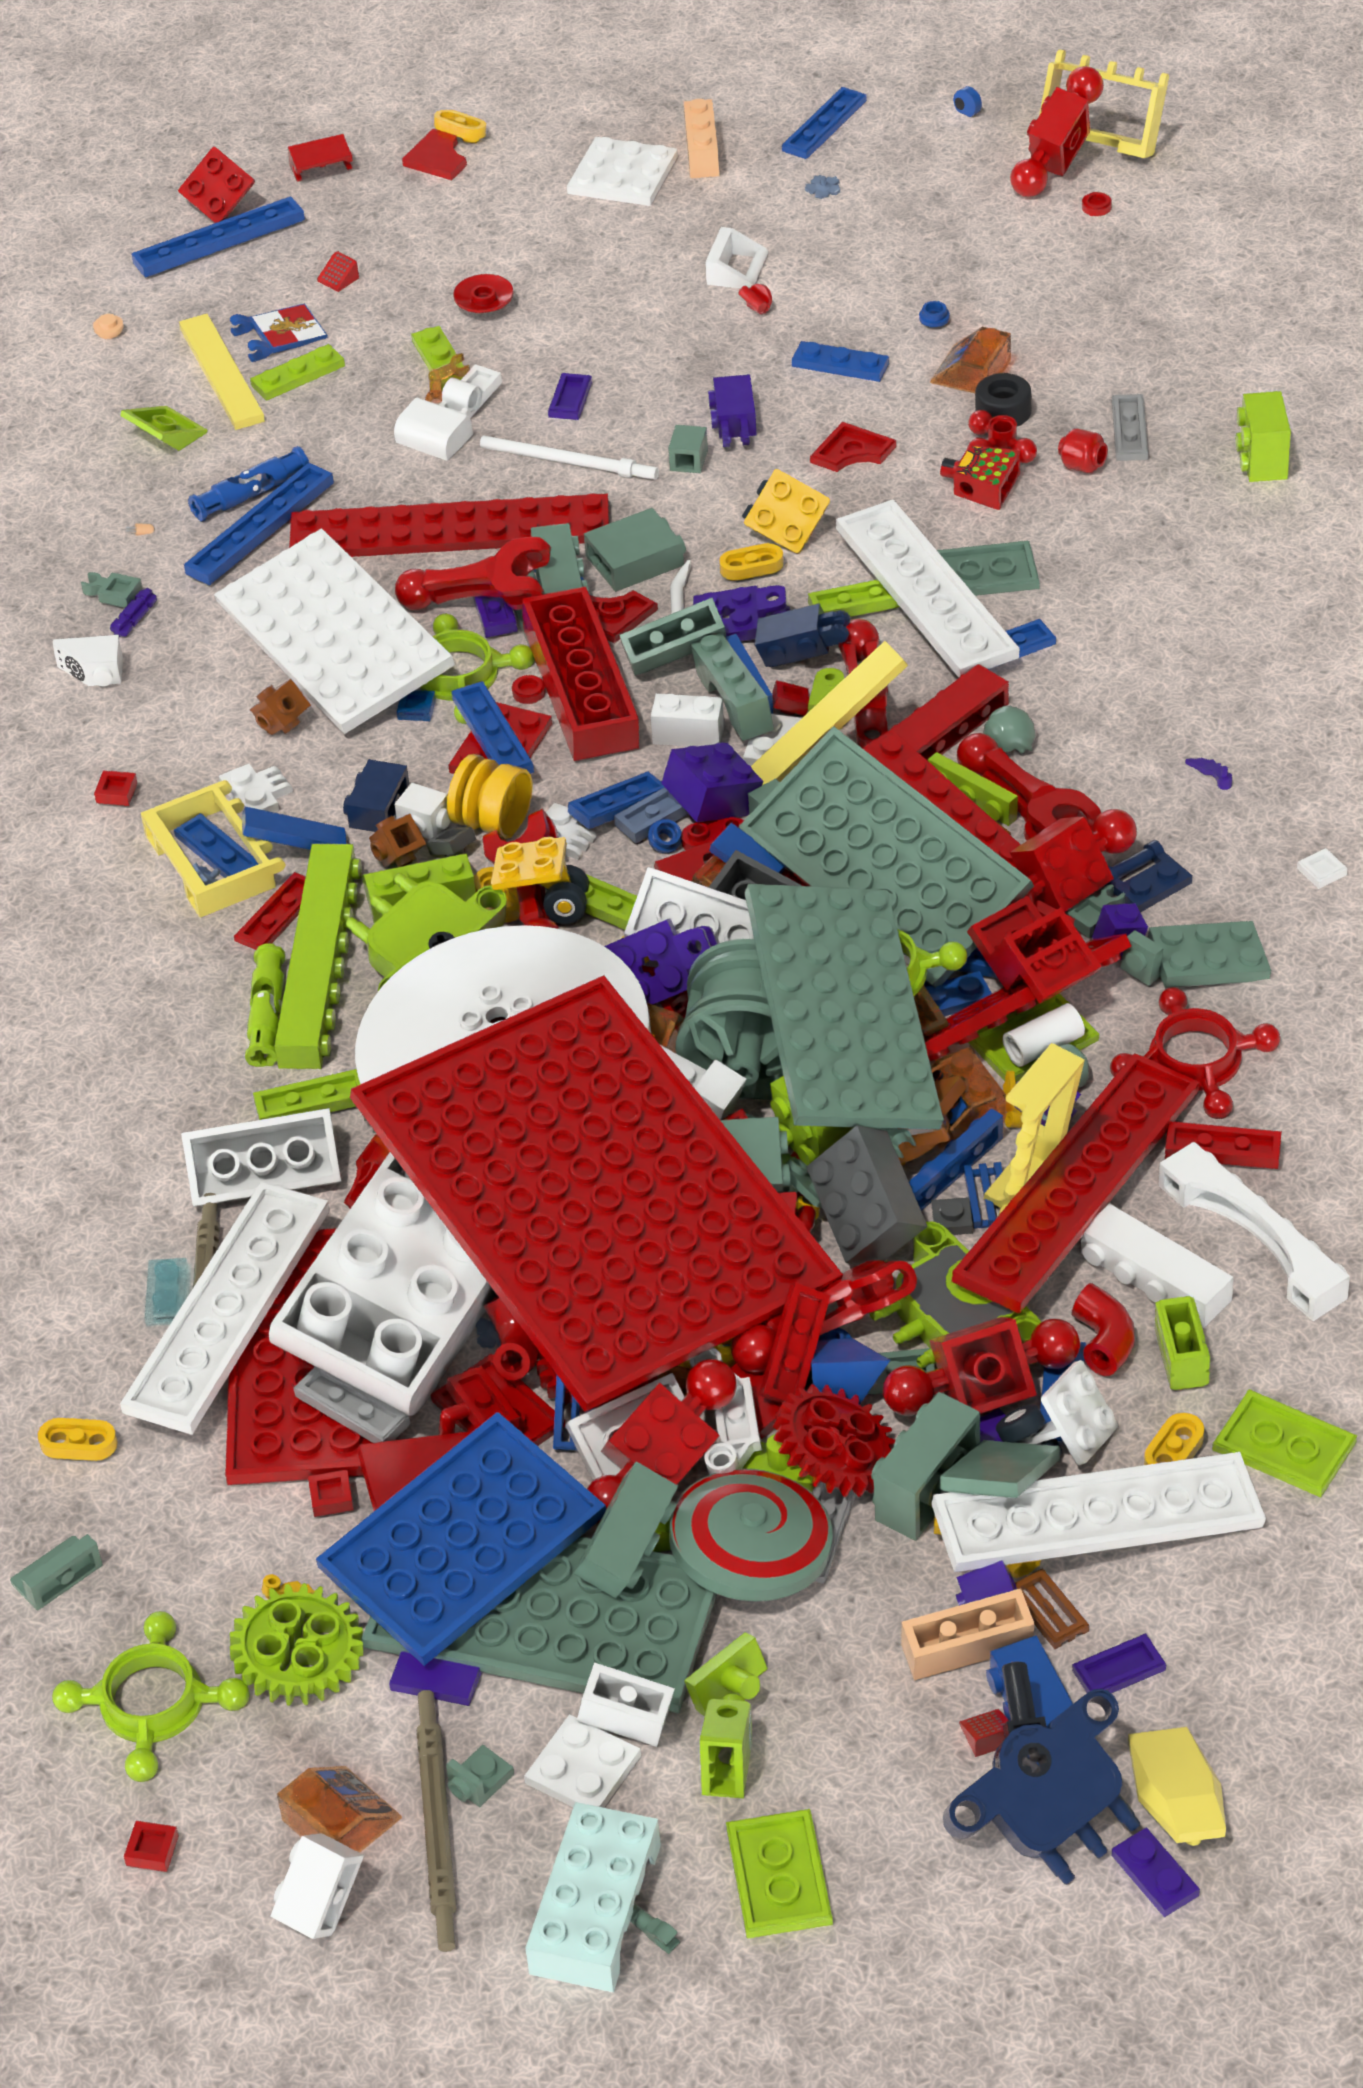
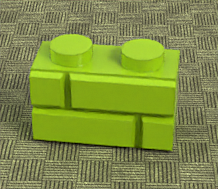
[1154,1296,1210,1390]

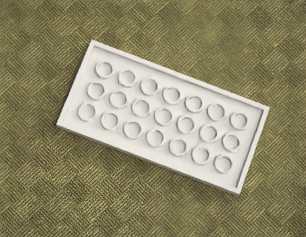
[214,528,455,734]

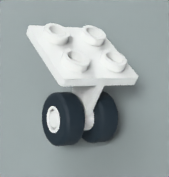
[996,1360,1118,1466]

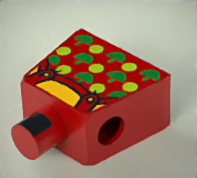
[940,445,1020,510]

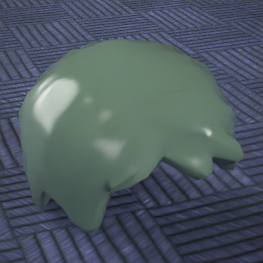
[983,706,1036,753]

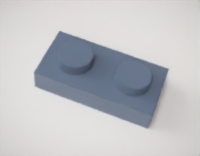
[614,787,689,844]

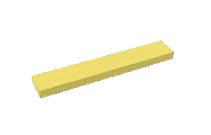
[179,314,265,430]
[751,641,908,786]

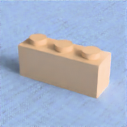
[683,99,719,178]
[901,1588,1034,1681]

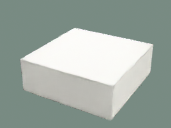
[1297,848,1347,889]

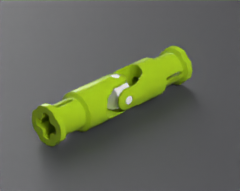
[245,944,286,1067]

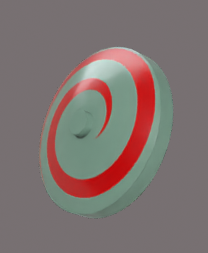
[669,1469,833,1601]

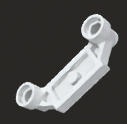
[690,1348,762,1475]

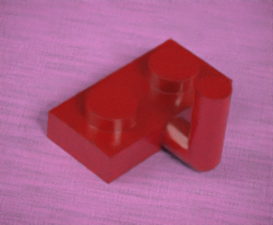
[439,1366,520,1435]

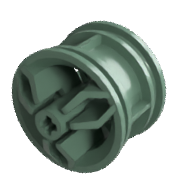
[675,939,784,1100]

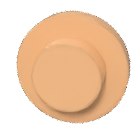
[93,314,124,339]

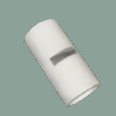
[1003,1003,1085,1067]

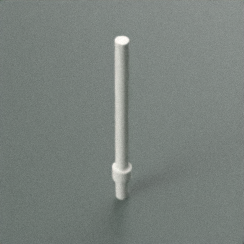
[480,435,659,480]

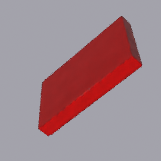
[430,1353,566,1446]
[358,1431,473,1511]

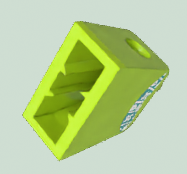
[700,1694,752,1799]

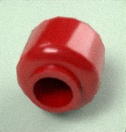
[1058,428,1108,473]

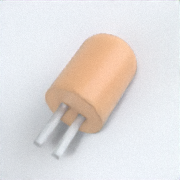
[126,523,154,536]

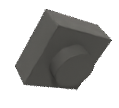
[426,827,476,857]
[931,1197,973,1235]

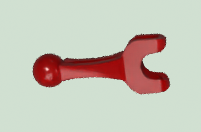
[395,537,551,610]
[837,618,888,748]
[957,733,1101,840]
[482,809,560,929]
[731,1260,917,1373]

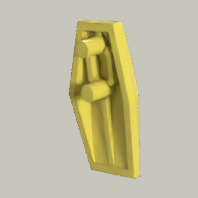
[1128,1727,1226,1846]

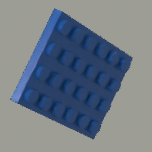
[316,1412,606,1666]

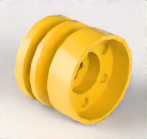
[447,754,533,839]

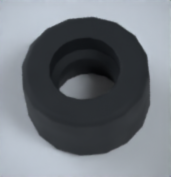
[975,373,1032,426]

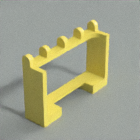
[1039,49,1169,158]
[141,780,286,918]
[983,1043,1085,1216]

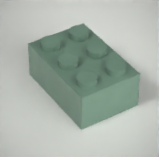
[871,1392,980,1541]

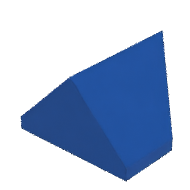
[811,1338,890,1405]

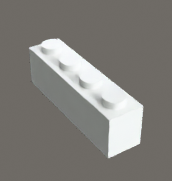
[1081,1203,1234,1328]

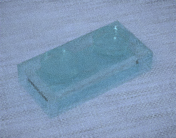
[144,1258,188,1326]

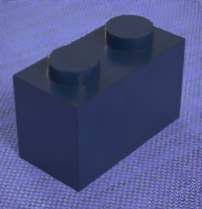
[343,759,410,832]

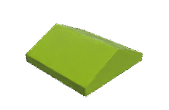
[120,406,208,451]

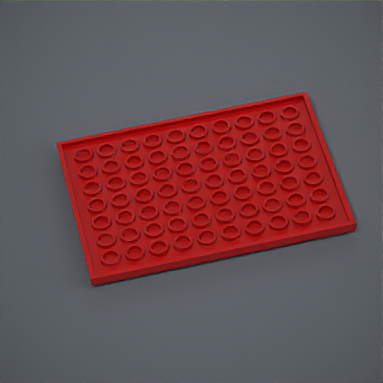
[350,975,843,1412]

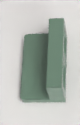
[10,1534,103,1611]

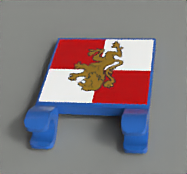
[230,303,328,362]

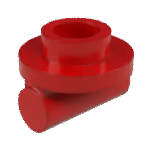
[738,284,772,314]

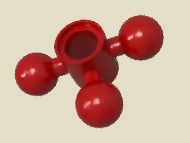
[967,410,1037,464]

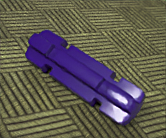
[110,588,157,637]

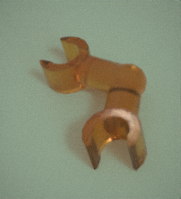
[425,353,470,402]

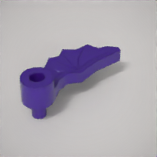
[1185,757,1232,790]

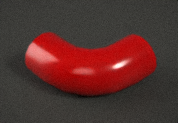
[1071,1283,1135,1376]
[483,1296,539,1380]

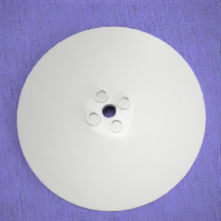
[355,925,651,1084]

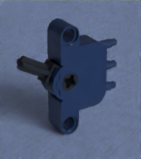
[943,1661,1140,1885]

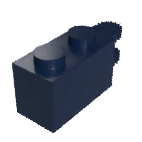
[755,603,850,667]

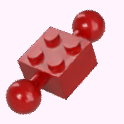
[1010,66,1104,197]
[1009,809,1137,912]
[883,1317,1080,1416]
[587,1359,737,1524]

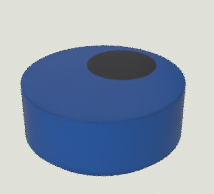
[953,86,982,117]

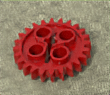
[772,1384,895,1497]

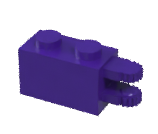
[708,374,757,447]

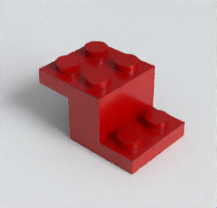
[967,896,1102,1004]

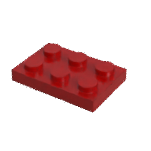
[448,702,552,774]

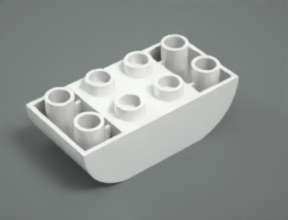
[269,1152,496,1416]

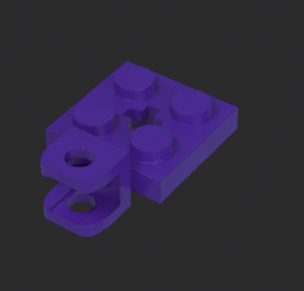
[693,585,790,641]
[604,918,718,1007]

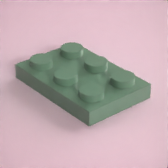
[1147,921,1272,987]

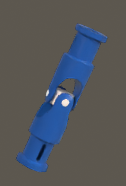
[188,446,309,522]

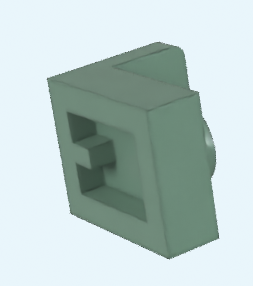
[446,1744,514,1807]

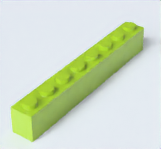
[274,844,362,1069]

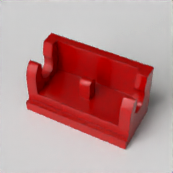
[288,134,353,182]

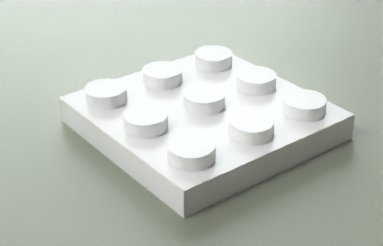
[567,137,678,206]

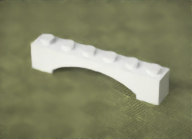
[1159,1142,1350,1321]

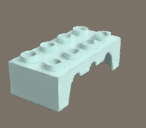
[525,1802,661,1993]

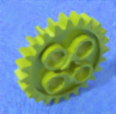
[230,1583,363,1706]

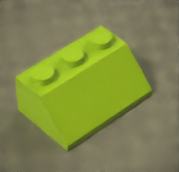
[361,853,476,923]

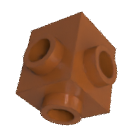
[250,679,311,735]
[369,814,426,868]

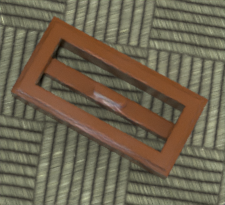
[1016,1568,1089,1649]

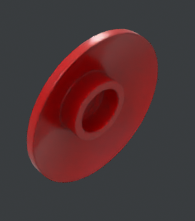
[453,274,514,313]

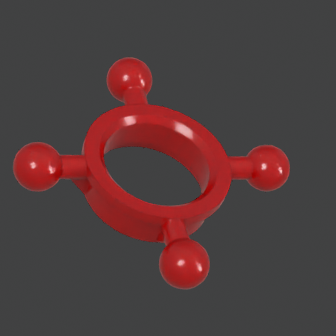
[1110,987,1281,1119]

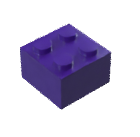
[661,742,764,822]

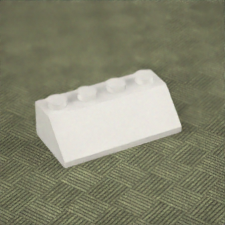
[181,1108,341,1207]

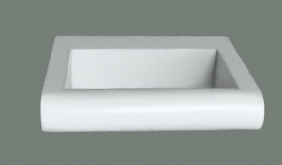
[705,227,768,289]

